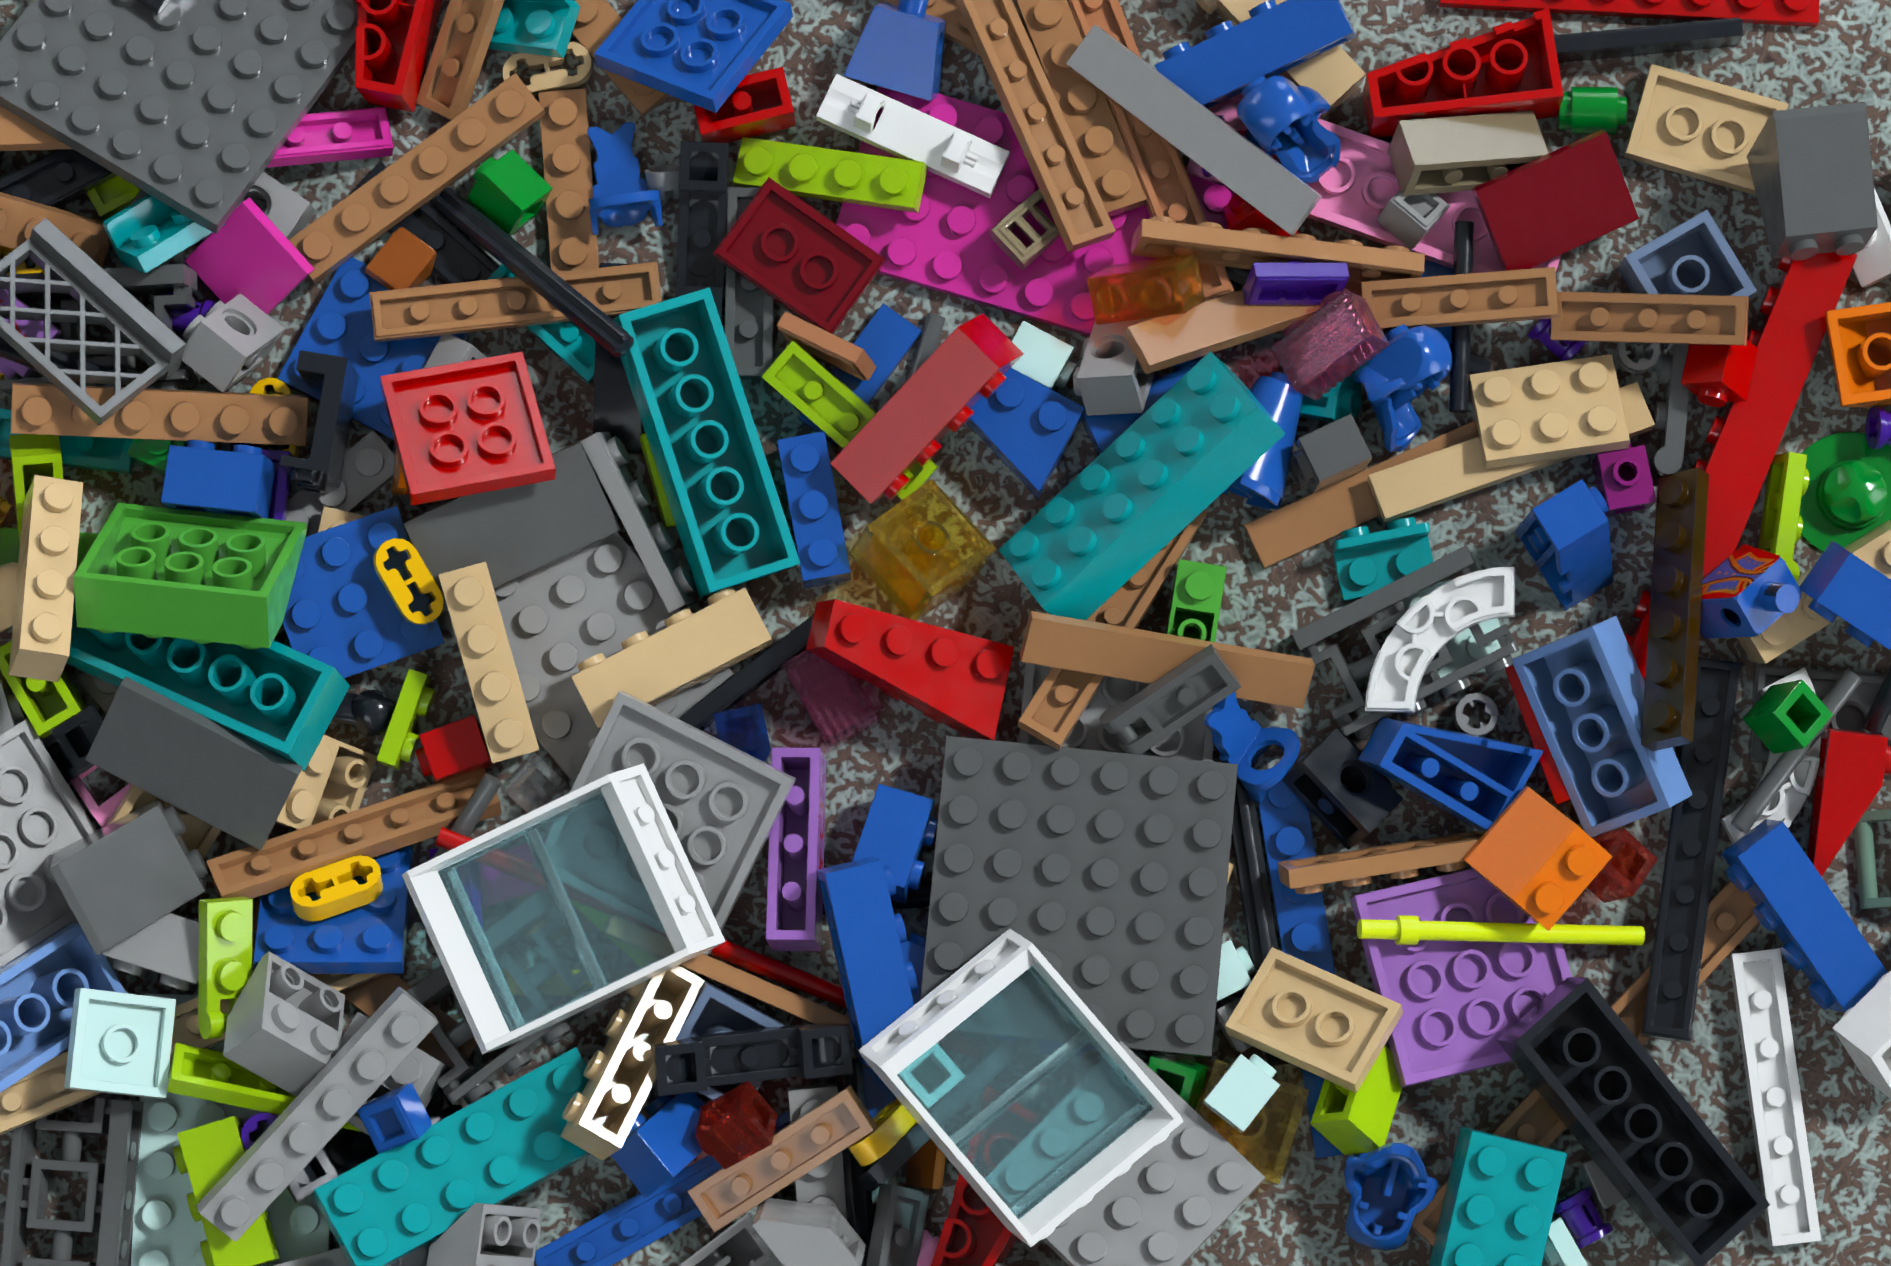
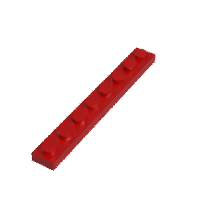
[1439,0,1820,27]

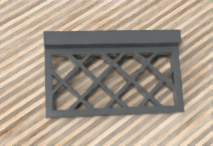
[0,218,186,425]

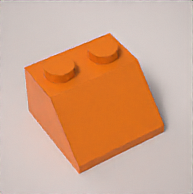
[1825,302,1891,408]
[1462,785,1613,931]

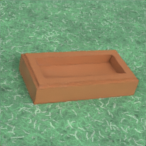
[777,311,877,381]

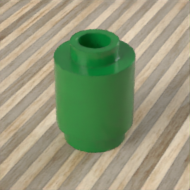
[1558,87,1627,135]

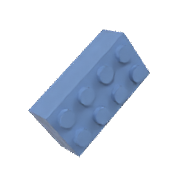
[1512,616,1693,838]
[0,922,126,1093]

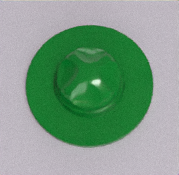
[1799,432,1891,552]

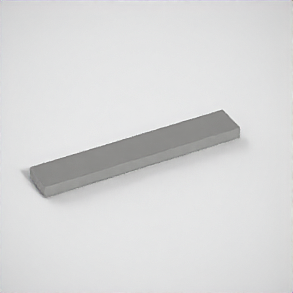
[1066,25,1322,235]

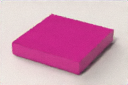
[184,197,315,315]

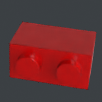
[693,67,796,143]

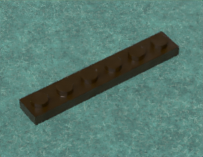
[1641,467,1709,751]

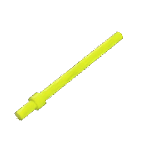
[1357,915,1645,946]

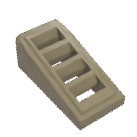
[990,188,1061,271]

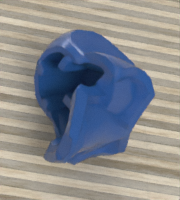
[1237,76,1341,183]
[1352,324,1452,453]
[1343,1142,1439,1251]

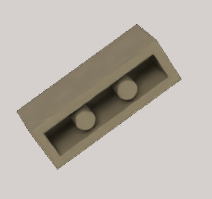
[1388,111,1549,196]

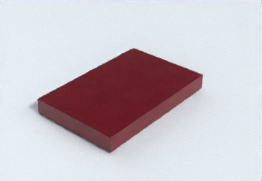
[1472,130,1639,271]
[713,177,886,335]

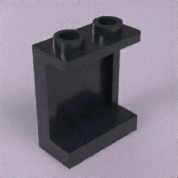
[280,350,359,493]

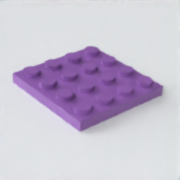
[1351,869,1572,1088]

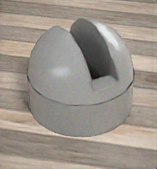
[645,164,680,201]

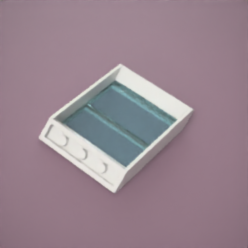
[402,763,726,1054]
[858,929,1184,1247]

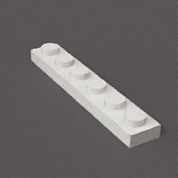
[1729,948,1821,1246]

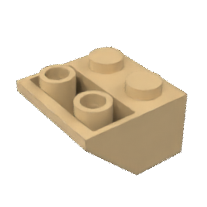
[275,735,377,831]

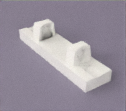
[816,74,1010,198]

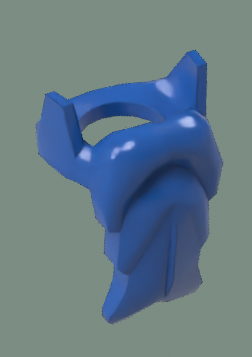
[587,122,663,235]
[1204,692,1301,804]

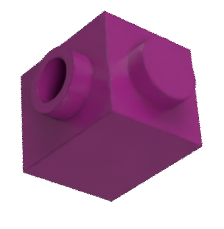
[1591,443,1657,516]

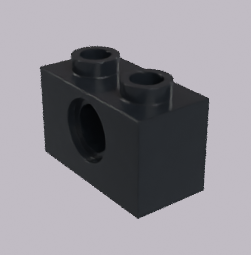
[1282,728,1403,850]

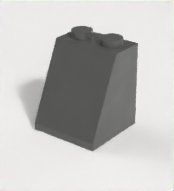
[1747,102,1878,260]
[49,798,210,955]

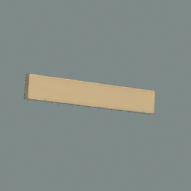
[1367,382,1655,523]

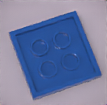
[594,0,793,113]
[277,257,467,442]
[282,506,445,678]
[253,845,413,974]

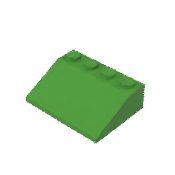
[73,503,307,649]

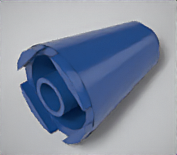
[1223,371,1303,511]

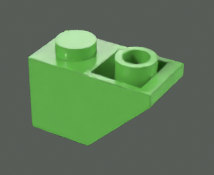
[1166,559,1227,642]

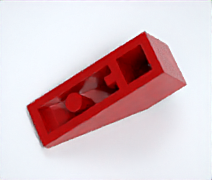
[1806,728,1891,877]

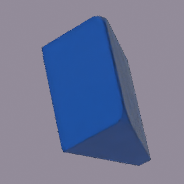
[357,1083,432,1154]

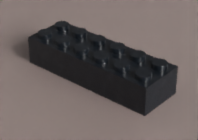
[1497,977,1770,1266]

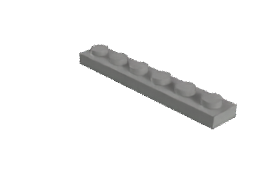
[196,986,439,1242]

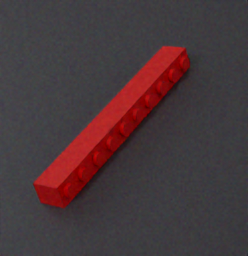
[1624,252,1857,682]

